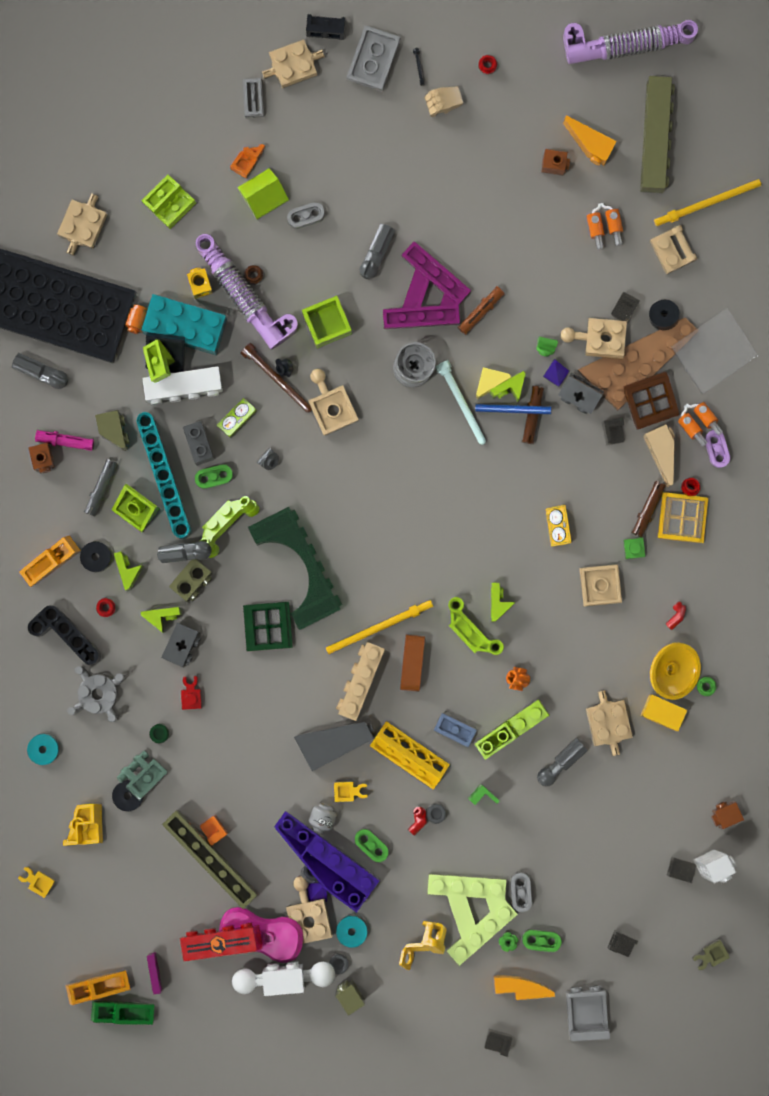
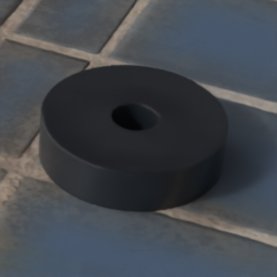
[649,300,680,330]
[80,541,112,573]
[112,780,144,812]

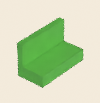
[468,784,500,805]

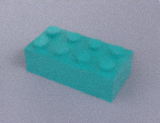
[141,294,227,355]

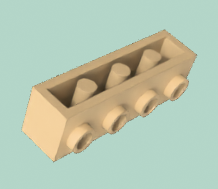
[336,642,385,721]

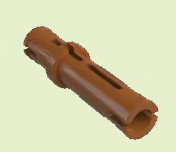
[457,286,505,335]

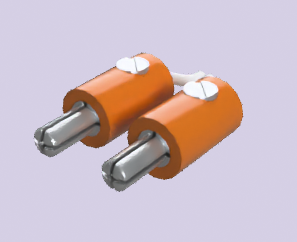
[586,203,623,250]
[678,402,723,446]

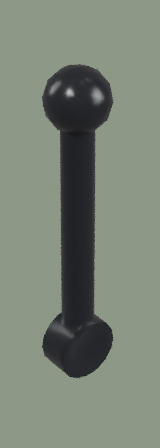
[413,48,424,86]

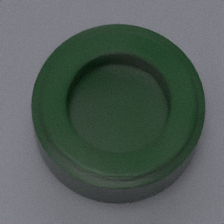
[149,724,169,744]

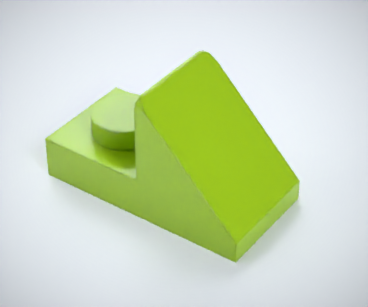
[142,339,175,383]
[490,371,525,402]
[114,551,143,591]
[491,583,515,622]
[141,607,182,633]

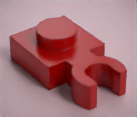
[181,676,202,710]

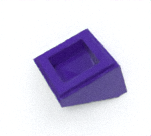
[543,359,569,387]
[307,882,327,902]

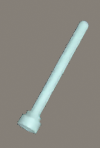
[435,360,486,445]

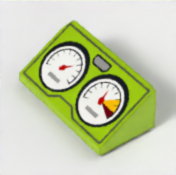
[217,398,257,438]

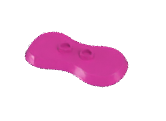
[219,907,303,963]

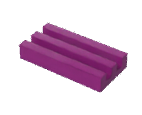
[147,952,163,995]

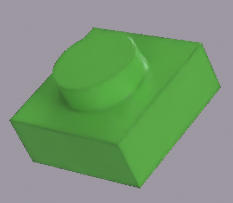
[623,538,645,559]

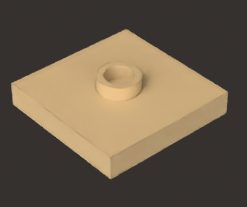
[579,564,622,607]

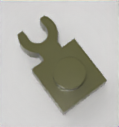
[692,939,730,970]

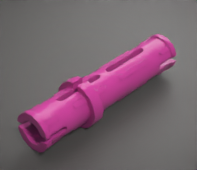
[35,430,94,451]

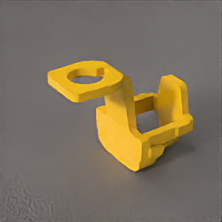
[399,921,447,970]

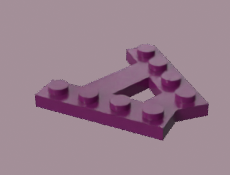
[383,241,471,329]

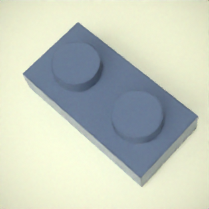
[434,713,477,747]

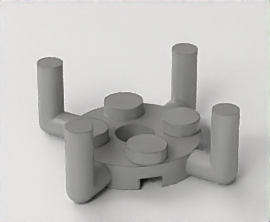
[67,666,125,722]

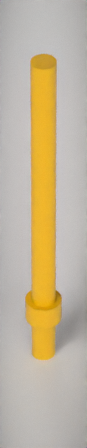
[654,179,761,227]
[326,600,433,654]

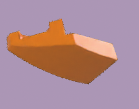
[230,144,265,178]

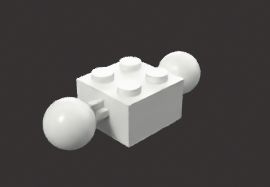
[232,961,335,996]

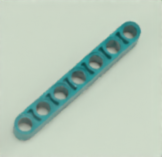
[136,412,191,539]

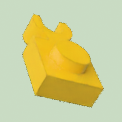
[334,782,367,802]
[18,867,55,898]

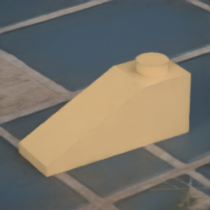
[643,425,675,488]

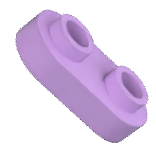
[705,430,730,468]

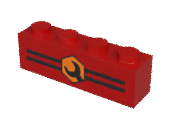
[180,922,263,962]

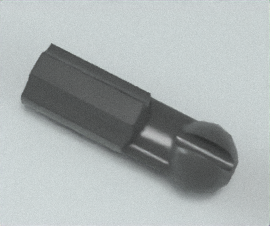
[359,223,395,279]
[12,353,68,389]
[157,541,212,563]
[537,738,588,787]

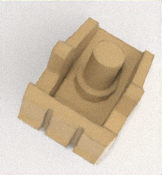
[424,86,463,117]

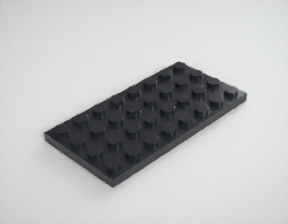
[0,248,136,364]

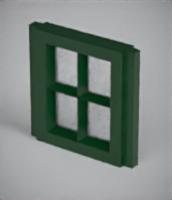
[243,602,293,652]

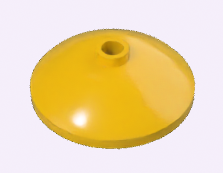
[650,642,701,700]

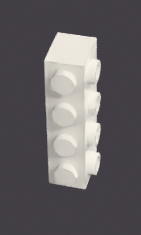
[142,366,223,405]
[693,850,736,883]

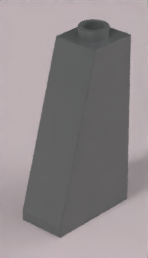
[294,722,375,771]

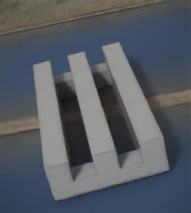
[243,78,264,118]

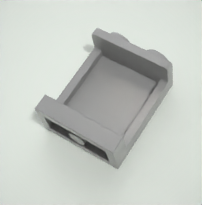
[566,986,610,1041]

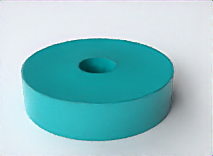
[27,734,59,765]
[336,915,367,948]

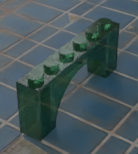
[248,507,342,631]

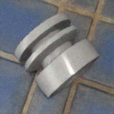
[393,342,436,388]

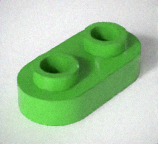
[195,465,233,489]
[355,829,388,862]
[522,929,561,952]

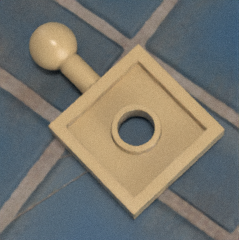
[560,318,627,359]
[308,369,359,436]
[286,876,333,944]

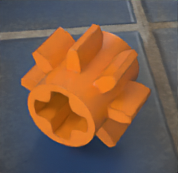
[506,667,530,691]

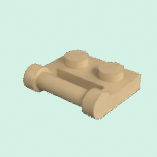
[650,225,698,275]

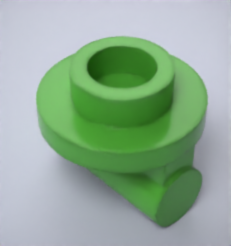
[536,336,558,357]

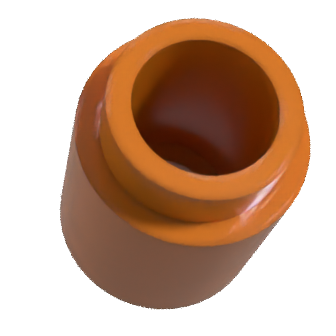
[125,304,148,334]

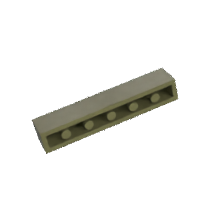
[640,76,675,193]
[162,810,258,909]

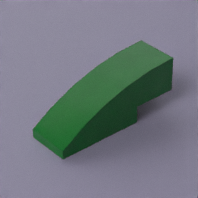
[91,1001,154,1025]

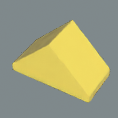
[476,367,511,399]

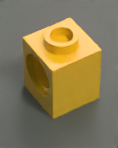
[187,267,213,299]

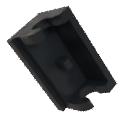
[306,14,346,40]

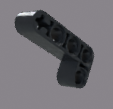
[27,605,101,665]

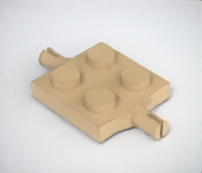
[262,40,324,88]
[57,193,108,256]
[586,690,633,756]

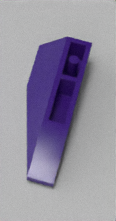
[274,811,380,913]

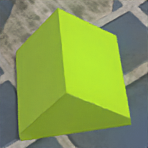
[237,168,289,220]
[112,484,160,532]

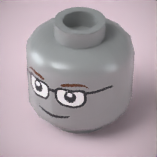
[309,803,337,834]

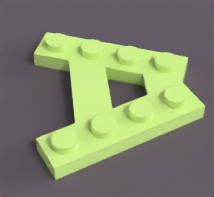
[427,874,518,966]

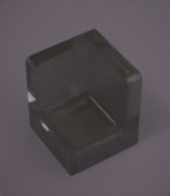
[611,291,640,323]
[602,417,625,445]
[667,857,696,883]
[607,930,638,957]
[484,1029,513,1057]

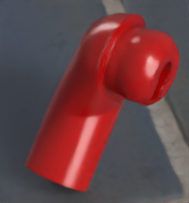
[666,602,686,630]
[408,806,427,836]

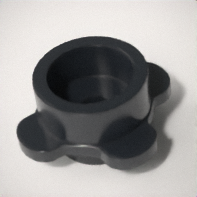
[275,358,293,377]

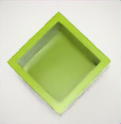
[302,296,352,349]

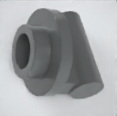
[257,448,279,470]

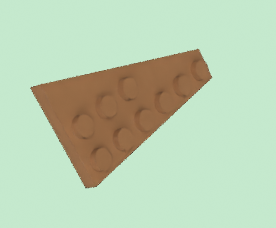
[577,318,699,411]

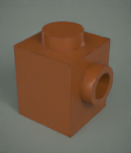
[541,149,570,175]
[28,443,55,474]
[711,801,744,829]

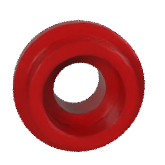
[478,55,497,74]
[681,478,700,496]
[96,598,116,617]

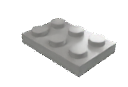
[346,25,400,91]

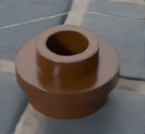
[244,265,263,284]

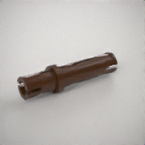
[522,386,544,444]
[631,481,666,538]

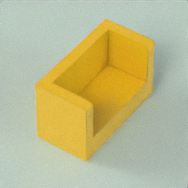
[640,694,687,731]

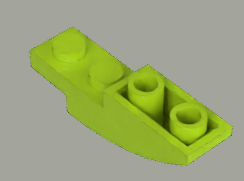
[475,699,550,760]

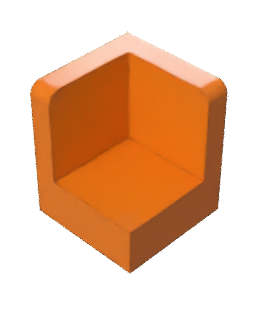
[200,815,228,846]

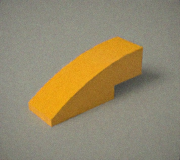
[19,535,81,587]
[65,970,131,1005]
[494,975,555,1000]

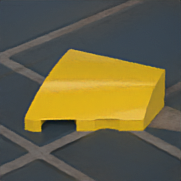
[63,804,103,846]

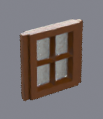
[623,372,679,430]

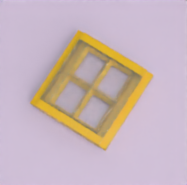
[658,492,708,543]

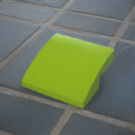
[141,175,197,229]

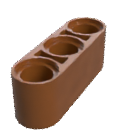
[400,634,425,692]

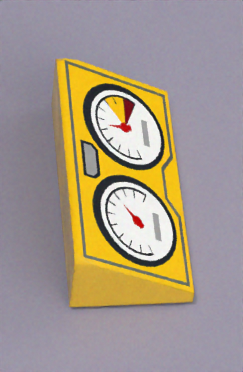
[545,505,571,547]

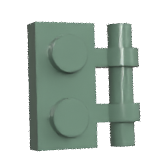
[116,751,167,800]

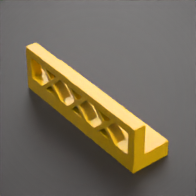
[370,721,450,789]

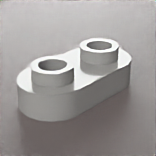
[287,203,324,229]
[511,872,532,912]

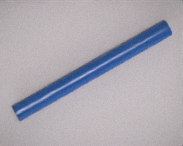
[475,404,552,414]

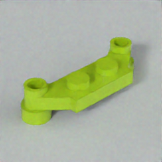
[200,496,260,558]
[448,597,504,655]

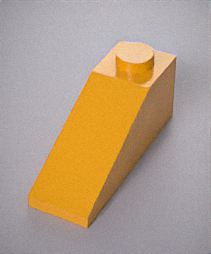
[563,115,617,166]

